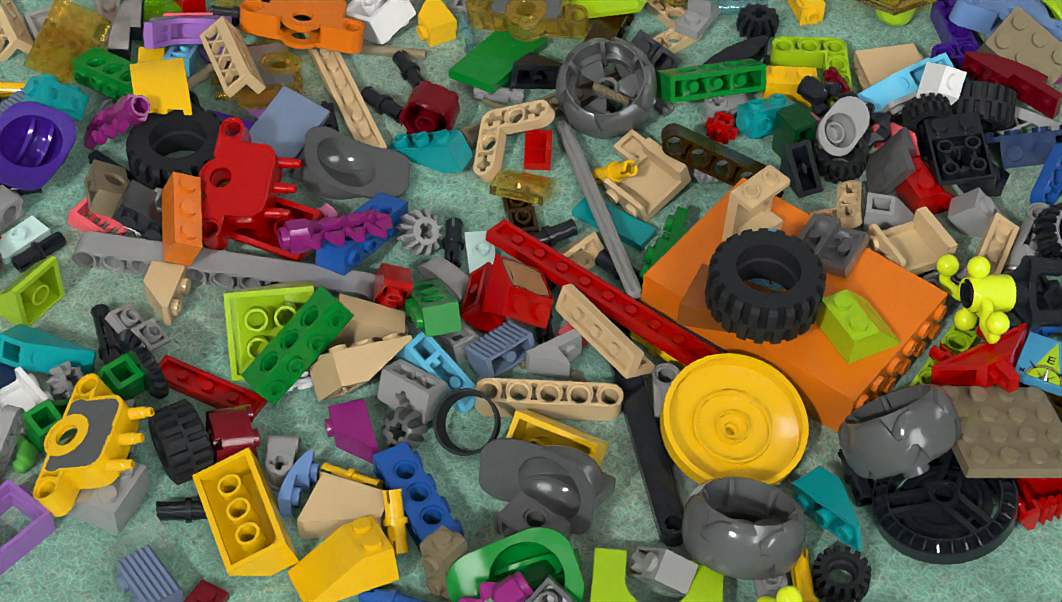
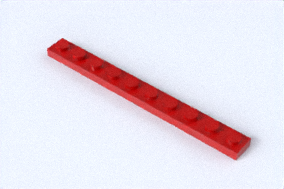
[485,219,722,366]

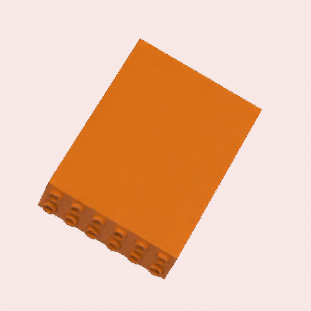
[640,178,948,433]

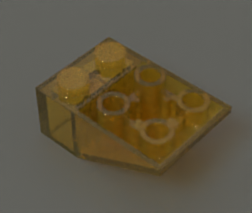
[23,0,112,83]

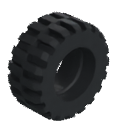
[126,106,223,200]
[705,228,826,345]

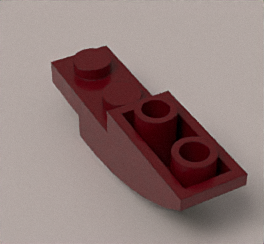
[961,51,1062,119]

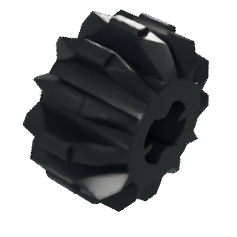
[736,2,780,41]

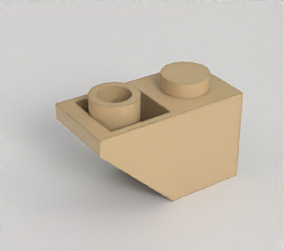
[143,261,191,325]

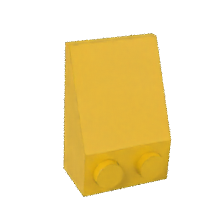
[287,515,399,602]

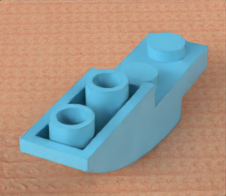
[857,52,955,112]

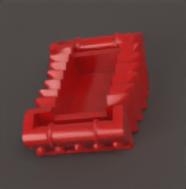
[1014,478,1062,530]

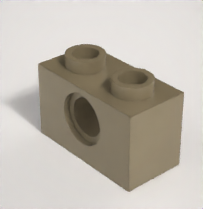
[84,160,130,218]

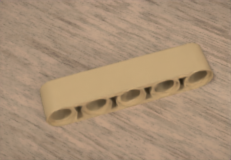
[474,378,624,421]

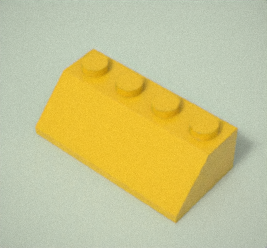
[192,447,299,576]

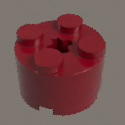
[399,80,460,134]
[205,405,260,464]

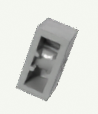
[377,358,448,424]

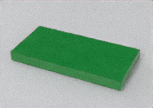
[449,24,547,94]

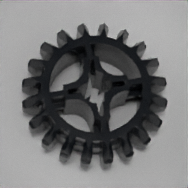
[1032,203,1062,259]

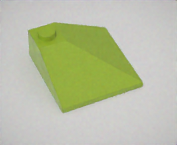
[223,280,320,381]

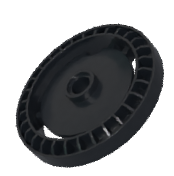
[872,448,1018,565]

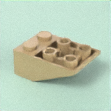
[309,333,412,402]

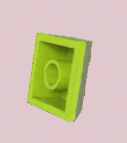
[0,255,65,327]
[816,289,900,364]

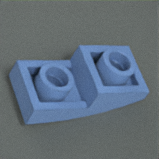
[277,450,320,517]

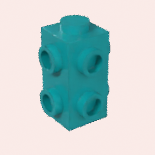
[23,73,89,121]
[736,94,795,140]

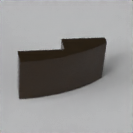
[501,190,539,233]

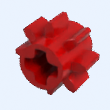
[704,112,738,145]

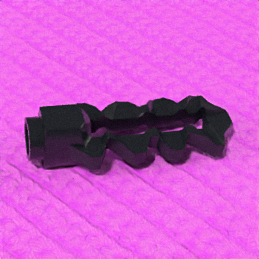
[797,75,893,149]

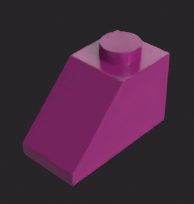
[324,399,378,464]

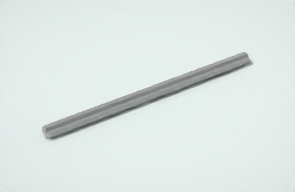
[555,119,642,299]

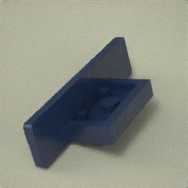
[984,125,1062,169]

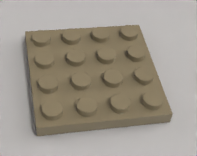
[940,385,1062,478]

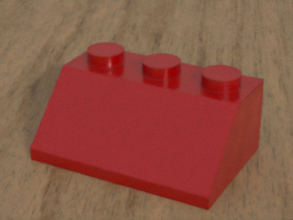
[230,197,325,262]

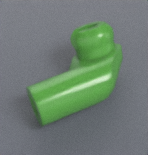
[12,433,38,474]

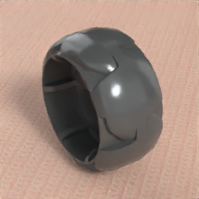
[555,37,658,139]
[838,384,961,479]
[681,477,806,580]

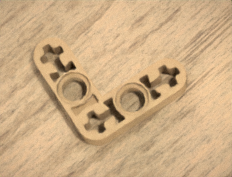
[647,0,703,54]
[473,100,555,182]
[805,180,864,229]

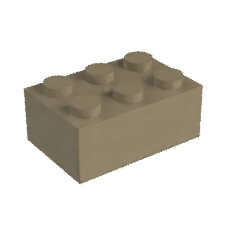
[977,5,1062,87]

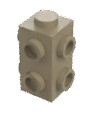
[419,525,468,602]

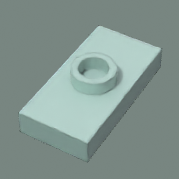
[0,216,51,265]
[464,231,495,275]

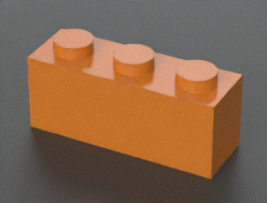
[162,172,202,266]

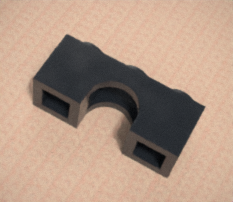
[111,179,162,242]

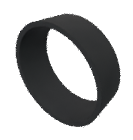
[433,388,501,456]

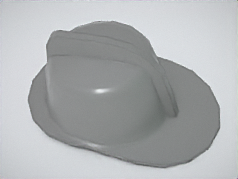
[816,96,870,156]

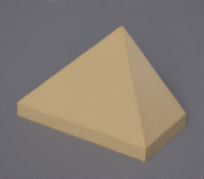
[557,231,605,270]

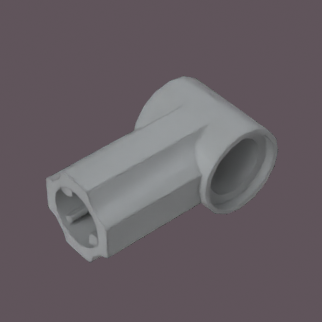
[651,363,680,424]

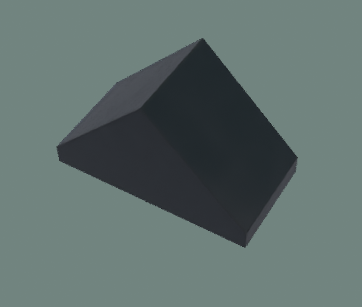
[509,52,562,89]
[779,138,823,198]

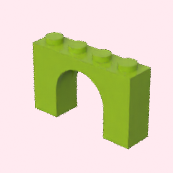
[590,548,724,602]

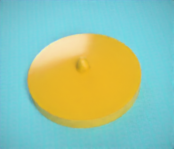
[660,353,809,487]

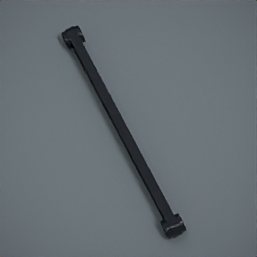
[605,283,684,547]

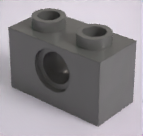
[497,491,571,541]

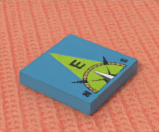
[1015,331,1062,397]

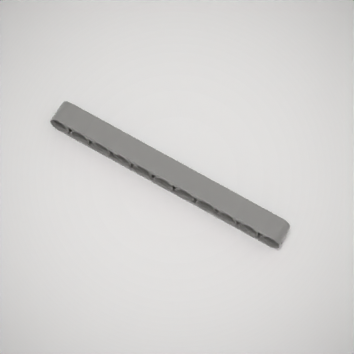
[72,231,375,302]

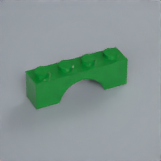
[22,353,144,453]

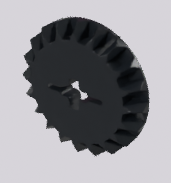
[118,329,169,399]

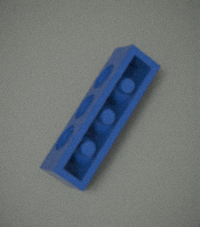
[316,192,408,276]
[372,442,464,553]

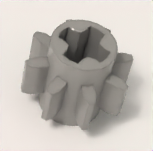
[46,361,84,400]

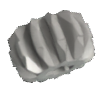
[395,209,444,256]

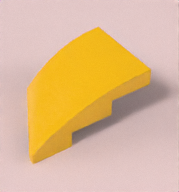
[129,57,192,115]

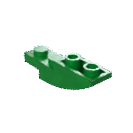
[637,206,689,288]

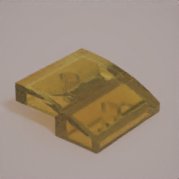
[489,168,557,206]

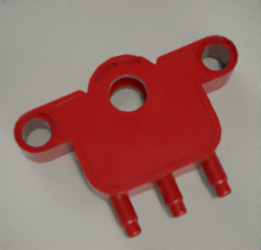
[198,117,302,250]

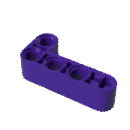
[930,0,979,70]

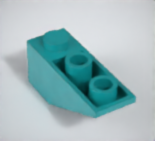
[387,129,473,173]
[0,324,97,376]
[792,466,862,552]

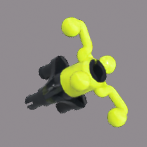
[936,254,1062,344]

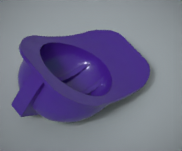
[0,101,76,190]

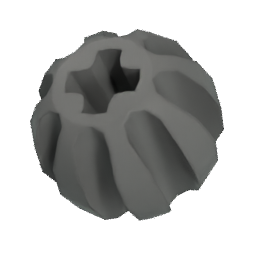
[381,407,427,450]

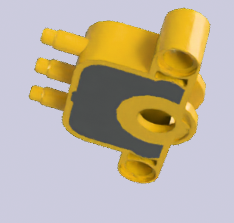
[33,373,155,517]

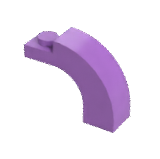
[143,15,232,49]

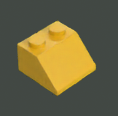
[760,66,818,107]

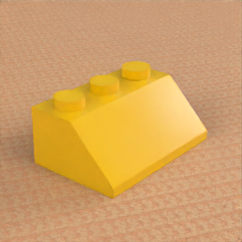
[506,409,609,468]

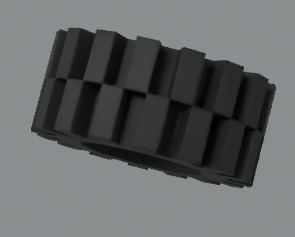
[902,92,953,140]
[815,142,866,184]
[812,546,872,602]

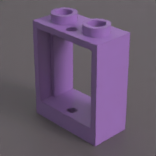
[0,479,56,575]

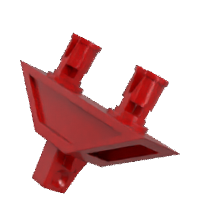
[929,322,1028,393]

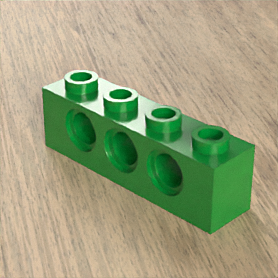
[71,46,136,100]
[656,58,766,103]
[402,278,462,337]
[241,285,355,406]

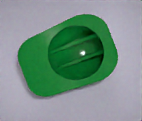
[446,527,585,602]

